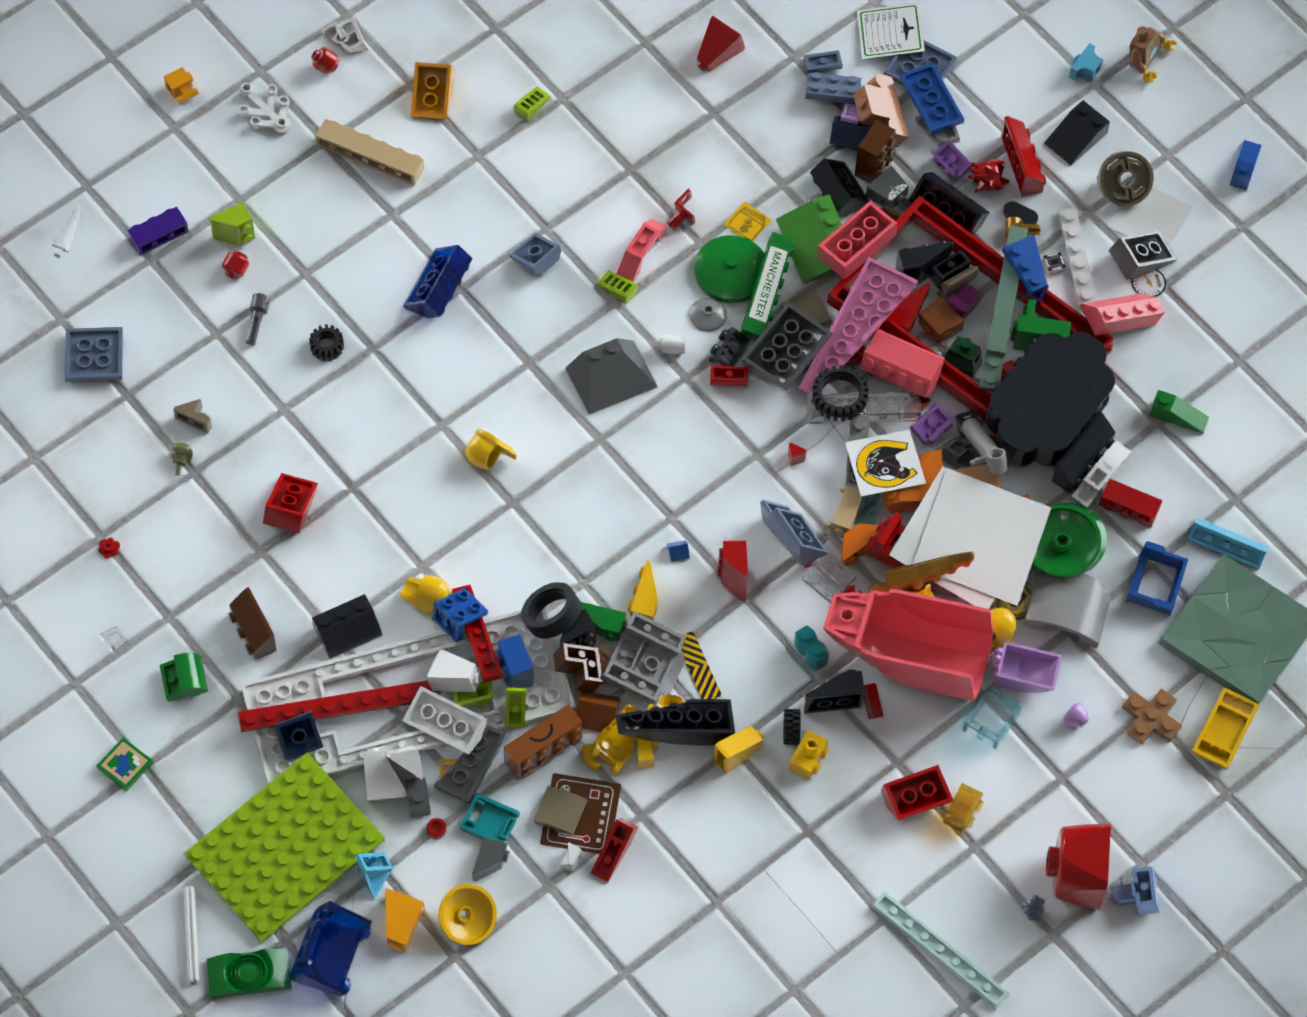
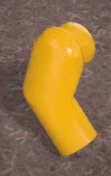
[582,743,603,772]

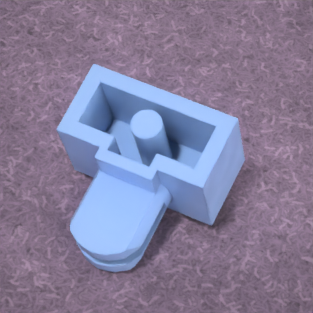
[1112,866,1160,915]

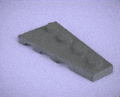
[434,725,507,804]

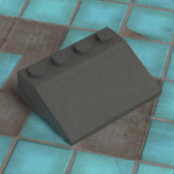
[742,302,833,391]

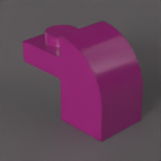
[948,283,984,318]

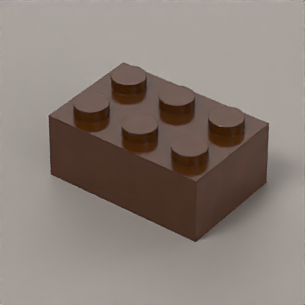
[854,120,896,184]

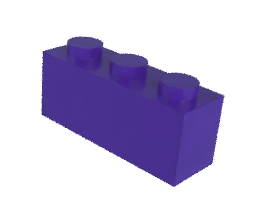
[127,206,189,256]

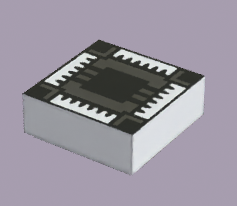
[1043,252,1066,274]

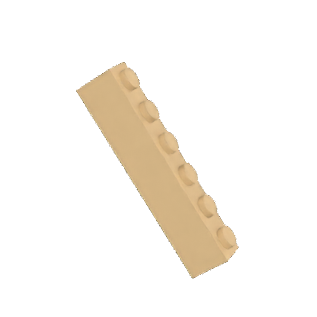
[316,119,424,186]

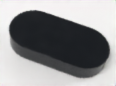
[1003,201,1038,224]

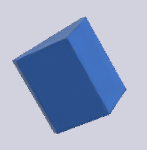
[667,540,690,562]

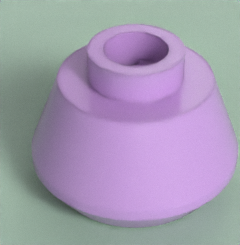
[1063,703,1089,728]

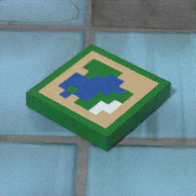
[96,737,153,791]

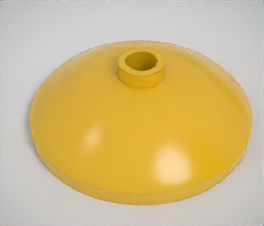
[438,884,497,945]

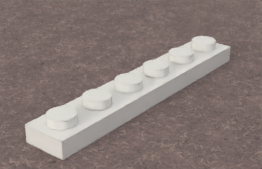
[1058,208,1097,309]

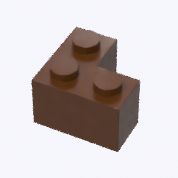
[553,643,603,693]

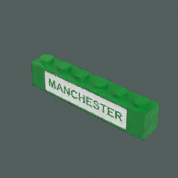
[740,232,795,342]

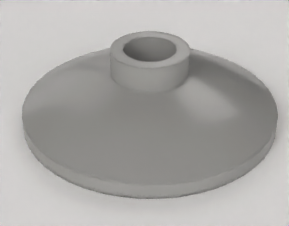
[690,298,727,331]

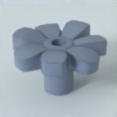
[1023,895,1045,921]

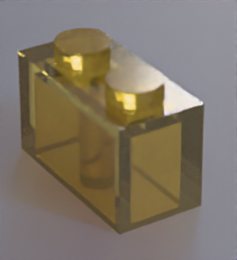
[943,783,984,833]

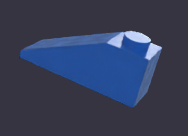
[1230,140,1262,190]

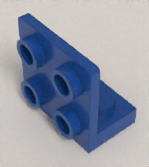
[432,588,488,642]

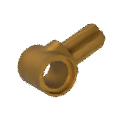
[1005,217,1041,239]

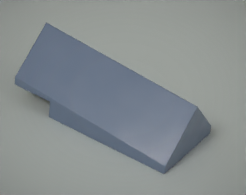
[760,500,828,566]

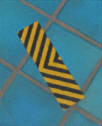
[681,631,722,699]

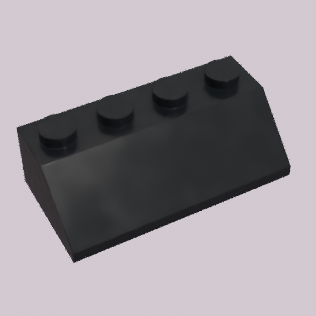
[909,171,990,235]
[1052,411,1116,494]

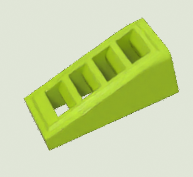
[514,87,551,121]
[597,270,638,304]

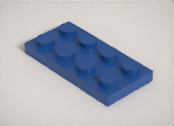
[900,63,964,135]

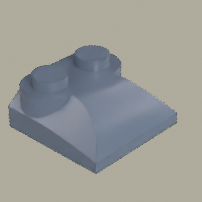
[509,233,562,276]

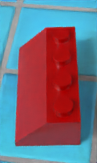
[1001,116,1046,197]

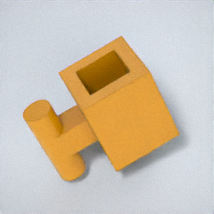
[163,67,199,104]

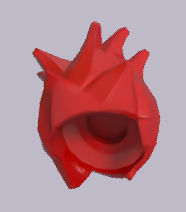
[968,159,1010,193]

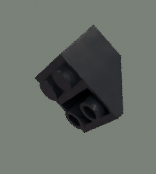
[560,609,596,647]

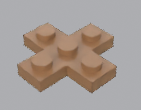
[1122,688,1182,745]

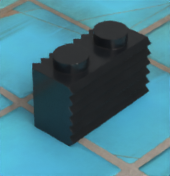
[929,250,971,290]

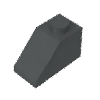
[405,777,431,817]
[472,837,510,881]

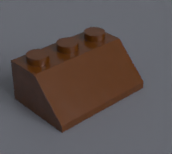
[228,587,277,660]

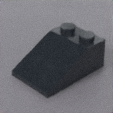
[1044,100,1110,166]
[803,670,865,714]

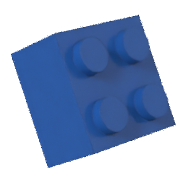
[495,634,534,688]

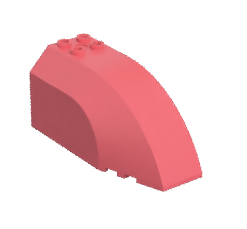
[823,589,994,701]

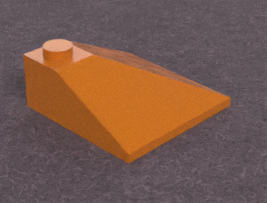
[883,449,943,515]

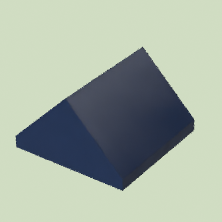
[274,711,323,761]

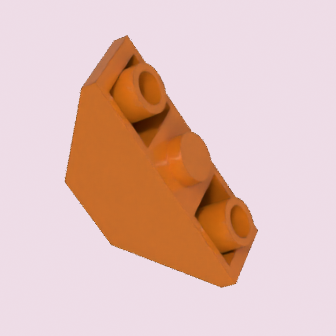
[840,523,878,569]

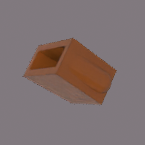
[918,296,964,344]

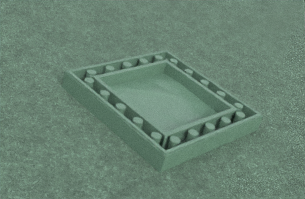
[1159,554,1307,704]

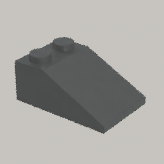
[1108,230,1177,280]

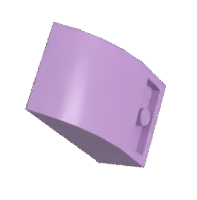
[991,642,1062,693]

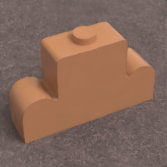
[853,74,909,147]

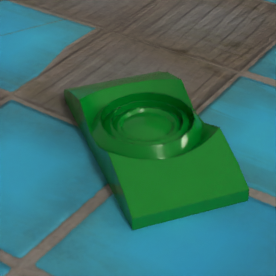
[207,949,292,999]

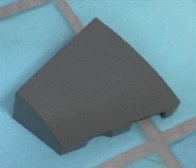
[942,439,986,469]

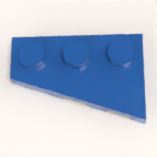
[1002,235,1048,295]

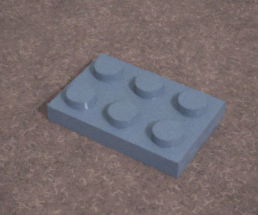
[805,72,862,104]

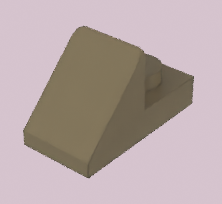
[173,399,212,433]

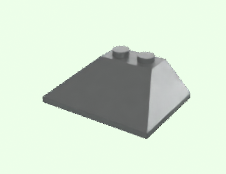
[565,338,657,415]

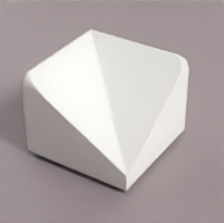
[559,843,582,872]

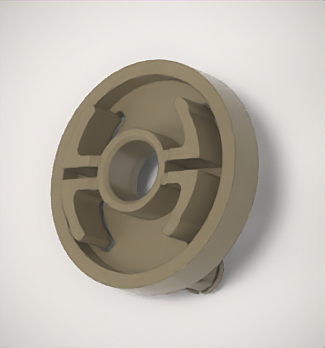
[1096,151,1154,206]

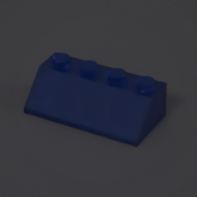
[403,245,473,318]

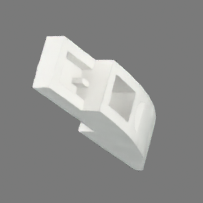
[1071,441,1131,508]

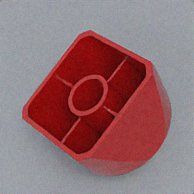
[1046,824,1111,910]

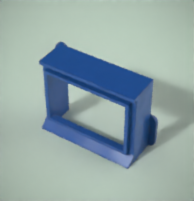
[1125,541,1188,616]

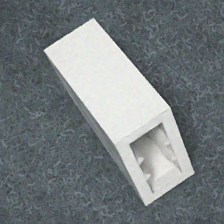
[427,649,481,692]
[363,748,407,801]

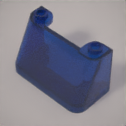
[289,901,372,996]

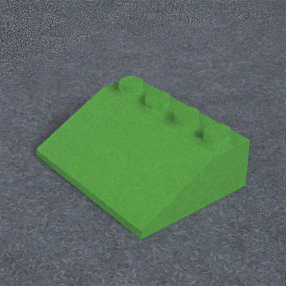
[776,195,842,284]

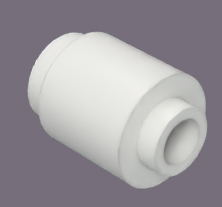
[658,335,686,355]

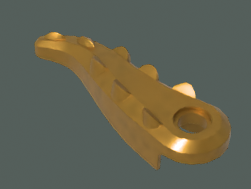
[868,551,975,593]

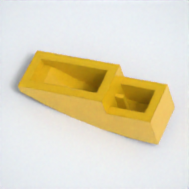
[637,704,659,769]

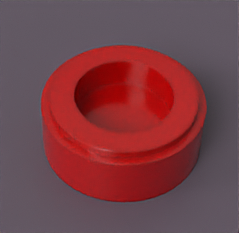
[427,818,447,839]

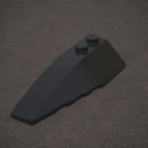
[616,699,735,745]

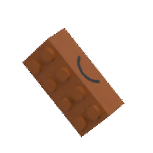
[504,704,583,780]

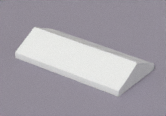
[402,686,487,754]

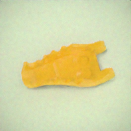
[590,704,637,775]

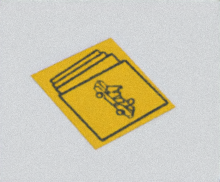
[723,201,772,241]

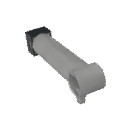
[955,410,1008,475]

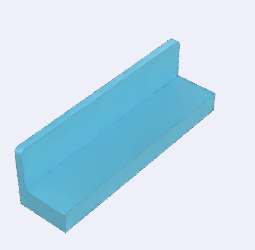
[1187,518,1269,569]

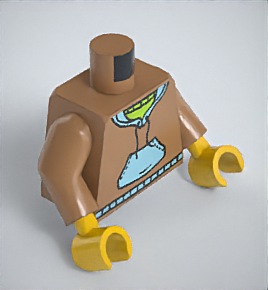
[1130,26,1177,83]

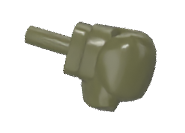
[172,443,193,476]

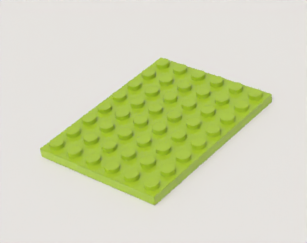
[183,752,385,943]

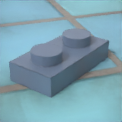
[803,50,843,74]

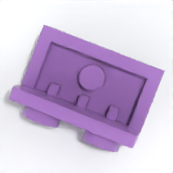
[931,139,973,181]
[909,403,956,445]

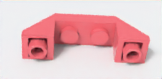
[616,219,668,282]

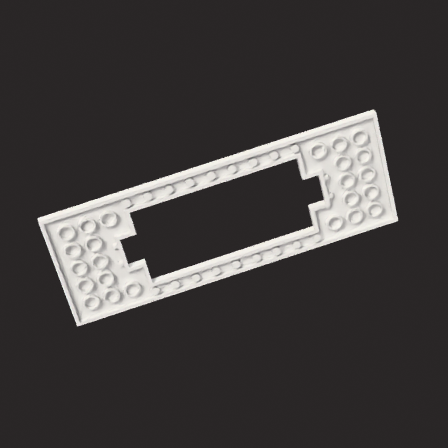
[241,607,576,784]

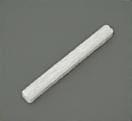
[184,886,199,983]

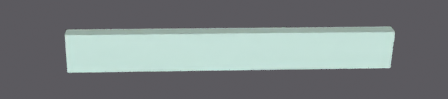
[871,891,1010,1010]

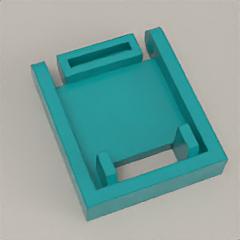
[460,793,520,842]

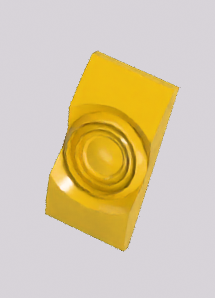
[1191,687,1260,770]

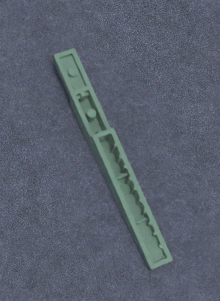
[979,225,1028,392]

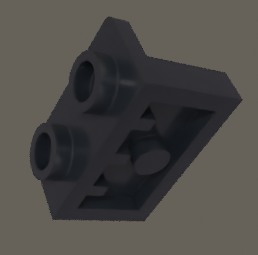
[708,327,750,366]

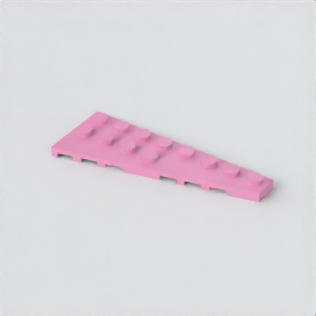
[798,257,918,395]

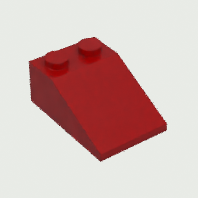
[263,473,318,534]

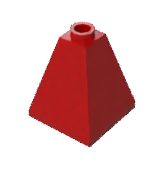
[697,16,745,72]

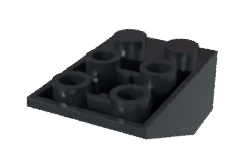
[895,241,953,285]

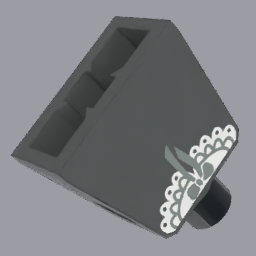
[866,166,911,210]

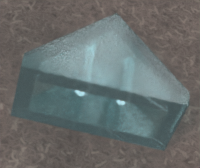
[854,492,884,525]

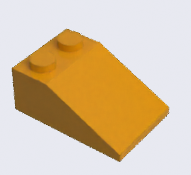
[411,62,454,119]

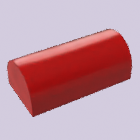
[710,365,748,387]

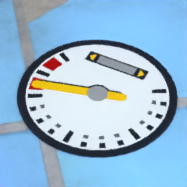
[1131,270,1166,297]

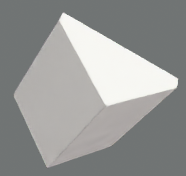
[385,745,424,779]

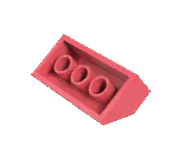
[1080,293,1165,336]
[860,330,945,398]

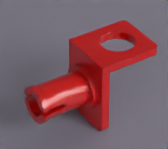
[667,188,695,230]

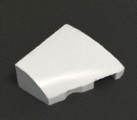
[320,17,368,53]

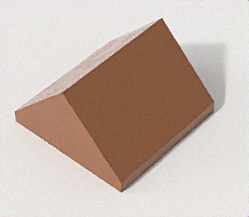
[576,692,621,732]

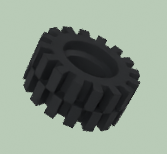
[309,324,344,361]
[783,709,801,745]

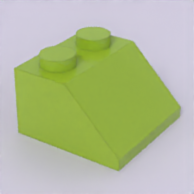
[209,202,255,246]

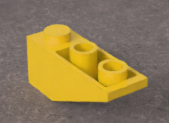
[627,561,658,621]

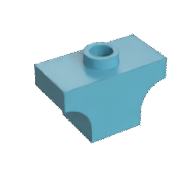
[1069,43,1103,82]

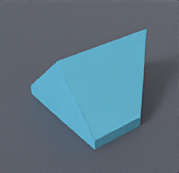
[355,852,393,900]

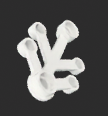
[239,83,291,134]

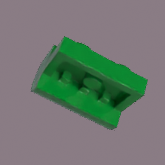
[160,653,208,702]

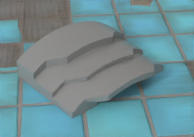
[1023,573,1111,648]
[602,611,686,703]

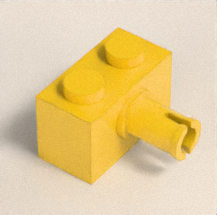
[788,730,830,780]

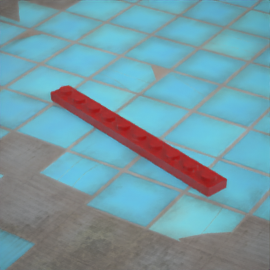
[237,680,435,733]

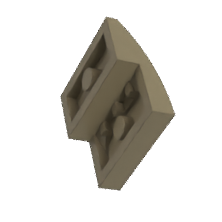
[936,266,979,298]
[781,290,832,326]
[533,786,588,835]

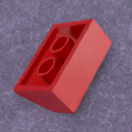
[717,540,748,601]
[881,765,954,821]

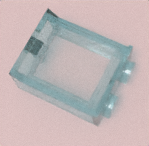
[963,686,1022,750]

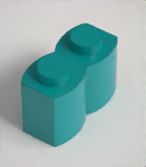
[794,625,829,671]

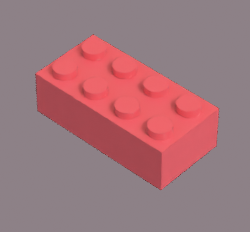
[818,201,897,280]

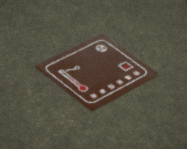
[540,773,621,854]

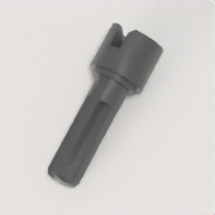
[245,293,271,346]

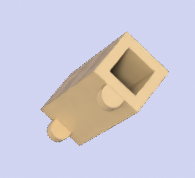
[826,485,864,537]

